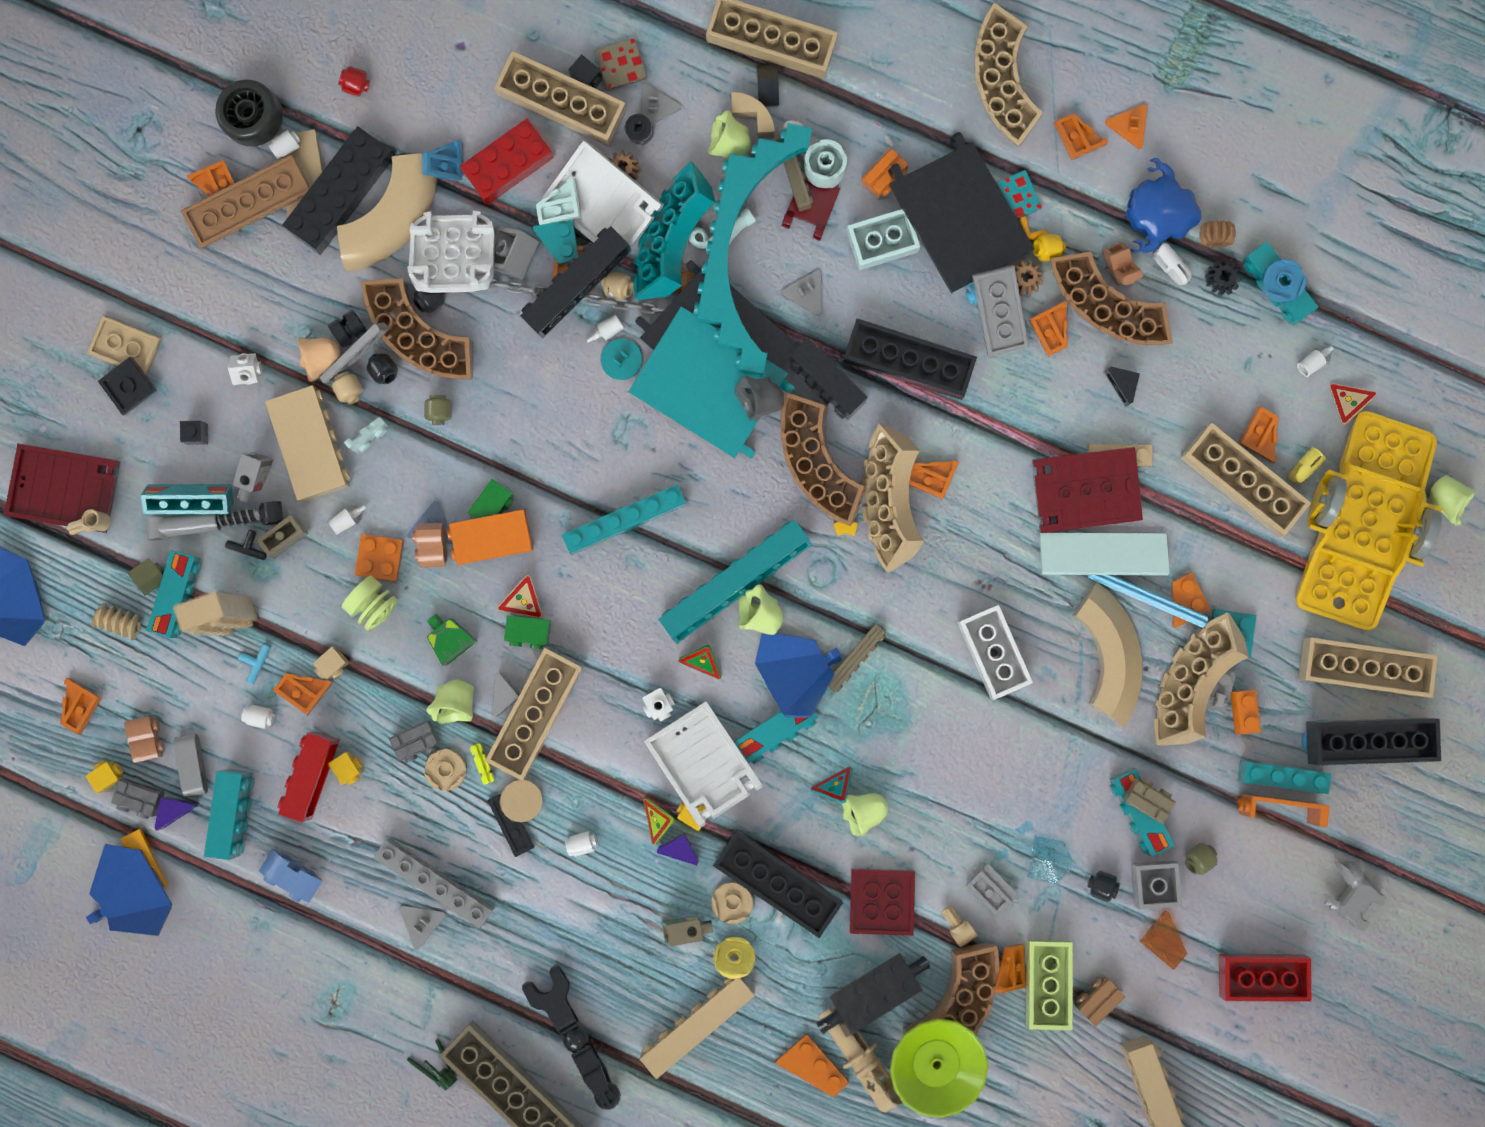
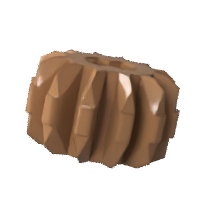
[608,150,641,180]
[1199,220,1236,248]
[1014,260,1043,296]

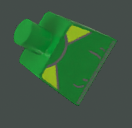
[427,614,477,666]

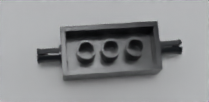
[816,953,930,1037]

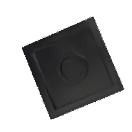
[98,357,157,415]

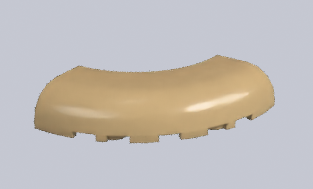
[974,3,1043,148]
[337,153,438,272]

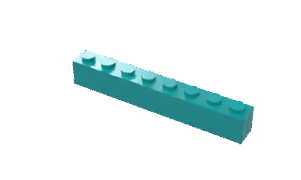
[658,520,812,644]

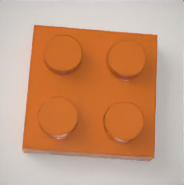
[355,534,404,582]

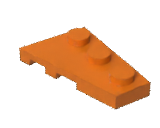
[775,1033,849,1097]

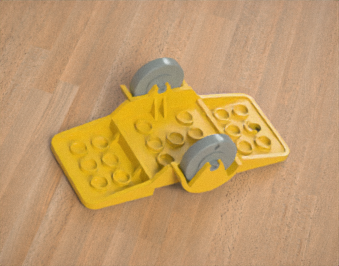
[1295,411,1442,631]

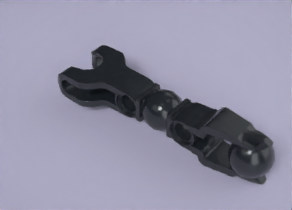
[522,964,621,1110]

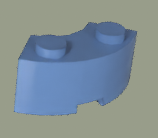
[259,849,322,903]

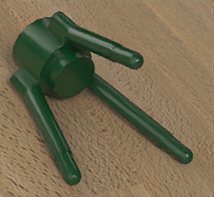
[407,1039,458,1091]

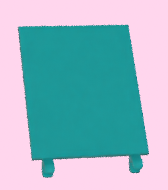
[628,306,795,459]

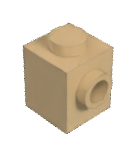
[313,647,350,680]

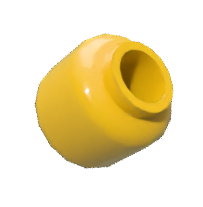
[1033,234,1066,261]

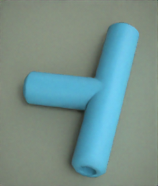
[238,643,271,684]

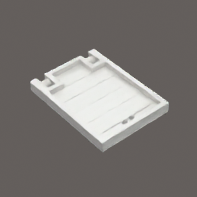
[541,141,664,263]
[644,702,762,828]

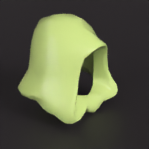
[708,110,752,159]
[1429,475,1475,526]
[738,584,783,635]
[426,679,474,724]
[842,793,889,837]

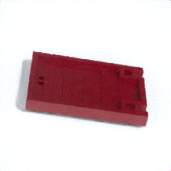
[4,443,120,533]
[1032,447,1143,533]

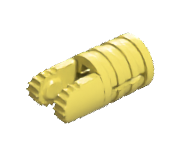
[1288,447,1326,483]

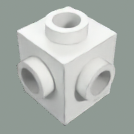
[228,353,262,385]
[642,687,675,722]

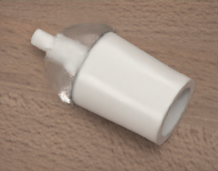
[586,314,624,343]
[1297,346,1334,377]
[327,505,366,535]

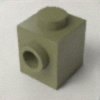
[128,558,164,596]

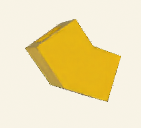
[833,522,858,537]

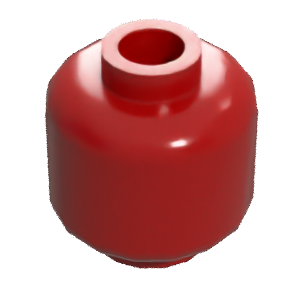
[338,66,370,97]

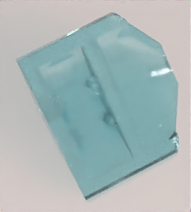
[1028,836,1072,883]

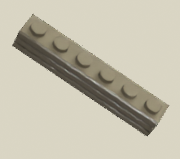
[776,135,813,212]
[829,624,886,692]

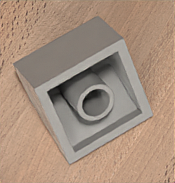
[494,226,539,279]

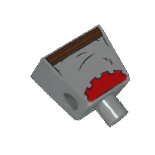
[233,452,274,502]

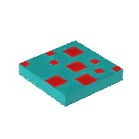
[996,170,1042,219]

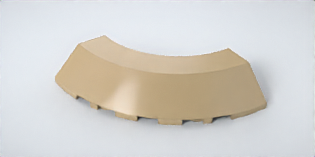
[861,423,925,573]
[1073,582,1142,728]
[1154,612,1249,746]

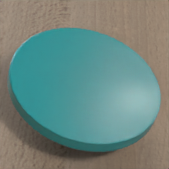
[601,339,642,380]

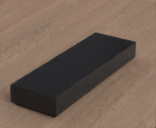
[487,794,535,857]

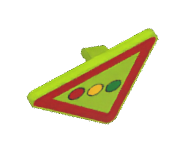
[644,798,674,845]

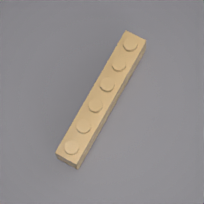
[640,978,755,1079]

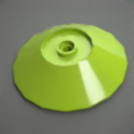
[890,1019,988,1118]

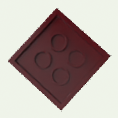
[849,869,915,936]

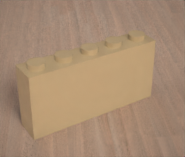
[265,385,351,502]

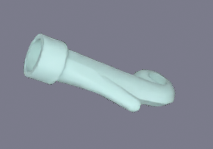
[689,208,756,249]

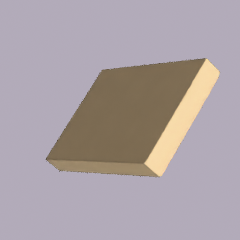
[87,315,162,376]

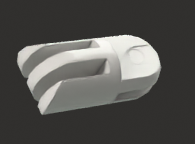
[1152,243,1192,285]

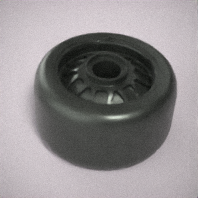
[215,79,283,147]

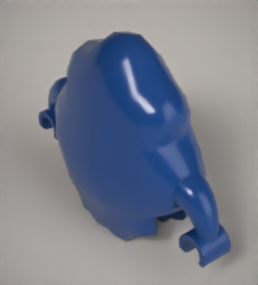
[1126,158,1202,253]

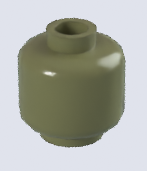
[424,395,452,426]
[1185,843,1217,875]

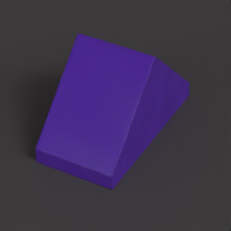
[154,797,198,831]
[656,833,699,866]

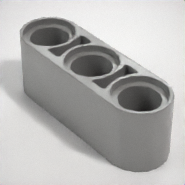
[174,734,208,798]

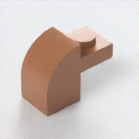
[1102,242,1143,285]

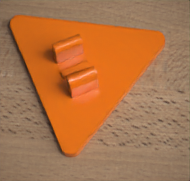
[1105,104,1148,149]

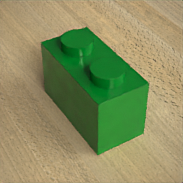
[467,479,515,519]
[504,616,551,649]

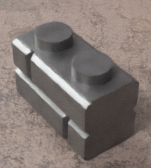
[389,720,440,763]
[111,778,165,819]

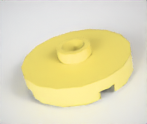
[713,937,755,979]

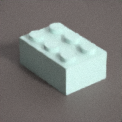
[846,209,920,271]

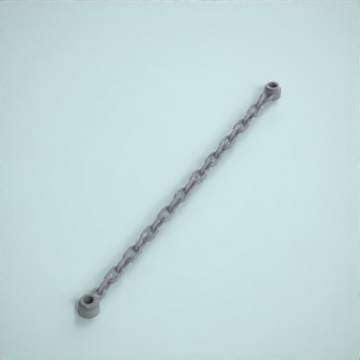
[488,278,668,314]

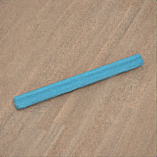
[1088,575,1208,627]

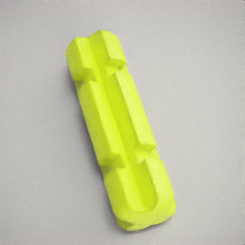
[470,743,495,785]

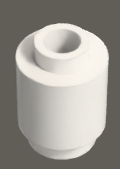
[268,130,301,160]
[241,704,275,730]
[565,831,598,857]

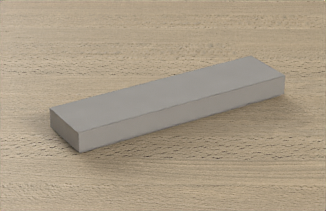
[319,322,389,383]

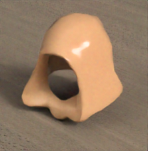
[298,337,341,382]

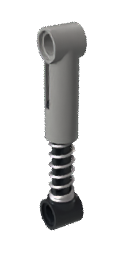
[146,501,284,540]

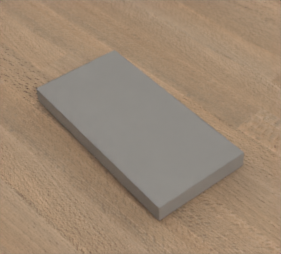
[972,265,1029,357]

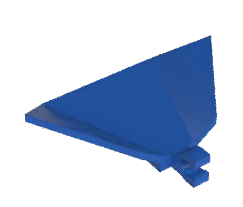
[0,547,46,646]
[755,633,842,718]
[86,844,172,936]

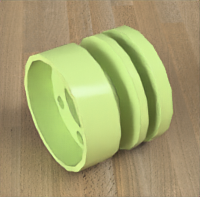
[341,575,399,632]

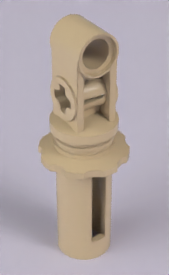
[818,1008,903,1112]

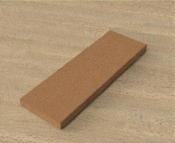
[181,154,310,249]

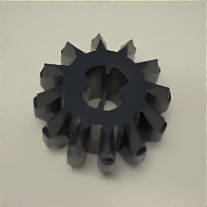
[1204,260,1242,296]

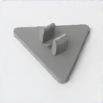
[641,83,681,124]
[781,270,821,316]
[399,905,446,950]

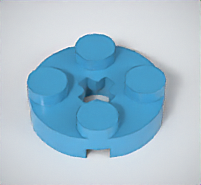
[1262,259,1306,303]

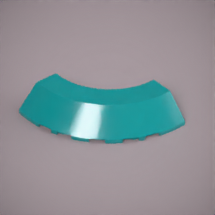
[633,161,716,300]

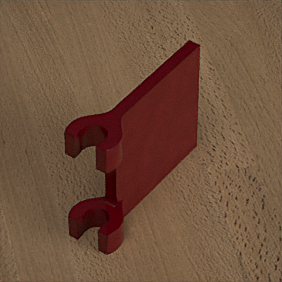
[781,176,841,241]

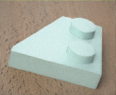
[536,177,581,225]
[344,417,389,453]

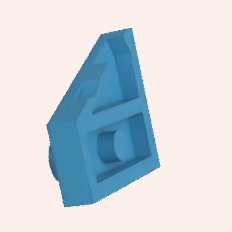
[422,140,462,181]

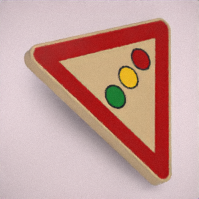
[1329,383,1377,425]
[497,575,542,618]

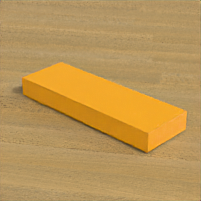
[120,828,168,888]

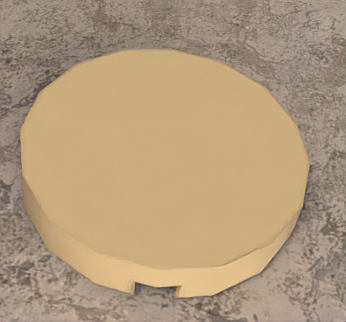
[424,749,467,791]
[500,780,543,823]
[711,881,753,924]

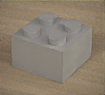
[1131,861,1182,909]

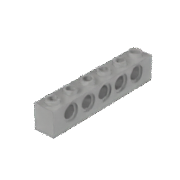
[373,838,495,929]

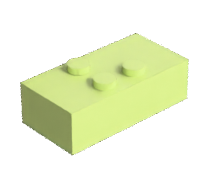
[1026,940,1073,1030]

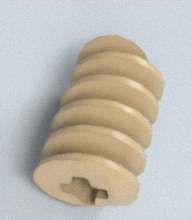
[91,603,141,641]

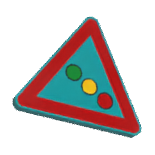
[811,767,853,803]

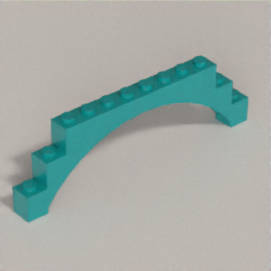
[693,123,812,377]

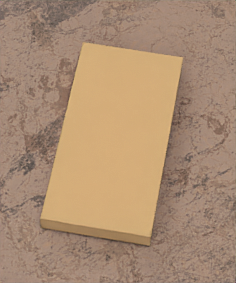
[274,129,323,217]

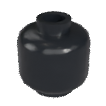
[413,290,445,313]
[366,353,398,384]
[1087,871,1121,902]

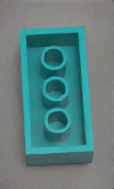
[203,769,255,860]

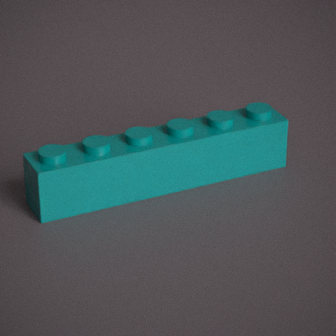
[561,484,687,555]

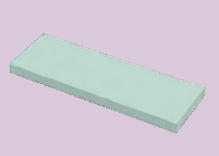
[1039,533,1170,575]

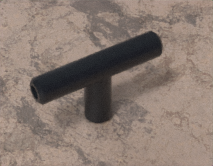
[225,530,267,561]

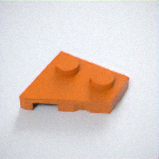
[1029,301,1068,357]
[995,944,1026,993]

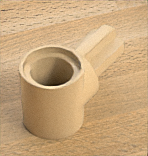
[67,509,111,535]
[941,905,978,948]

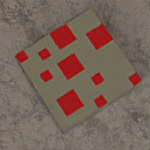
[595,38,647,91]

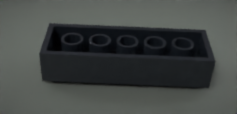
[282,126,394,255]
[520,226,632,338]
[843,318,977,400]
[1306,718,1441,765]
[713,829,843,939]

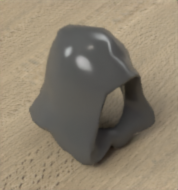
[734,376,784,421]

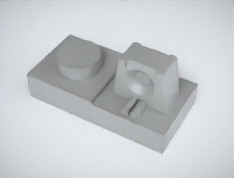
[1207,670,1236,713]

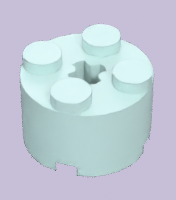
[804,139,847,188]

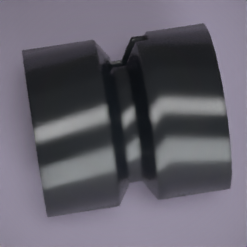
[625,114,654,145]
[328,309,367,348]

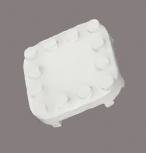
[407,210,495,293]

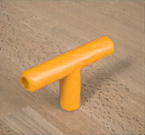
[1019,216,1048,241]

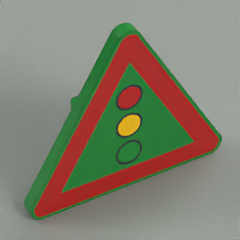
[678,645,722,679]

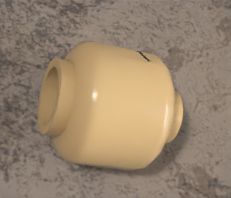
[601,270,634,300]
[332,372,363,404]

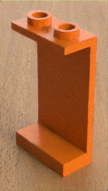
[447,508,534,565]
[1237,793,1330,827]

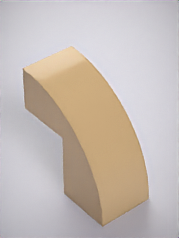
[731,92,775,138]

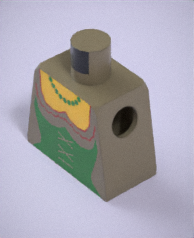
[662,917,713,947]

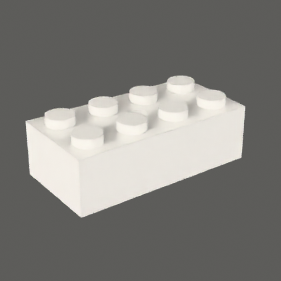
[957,605,1033,700]

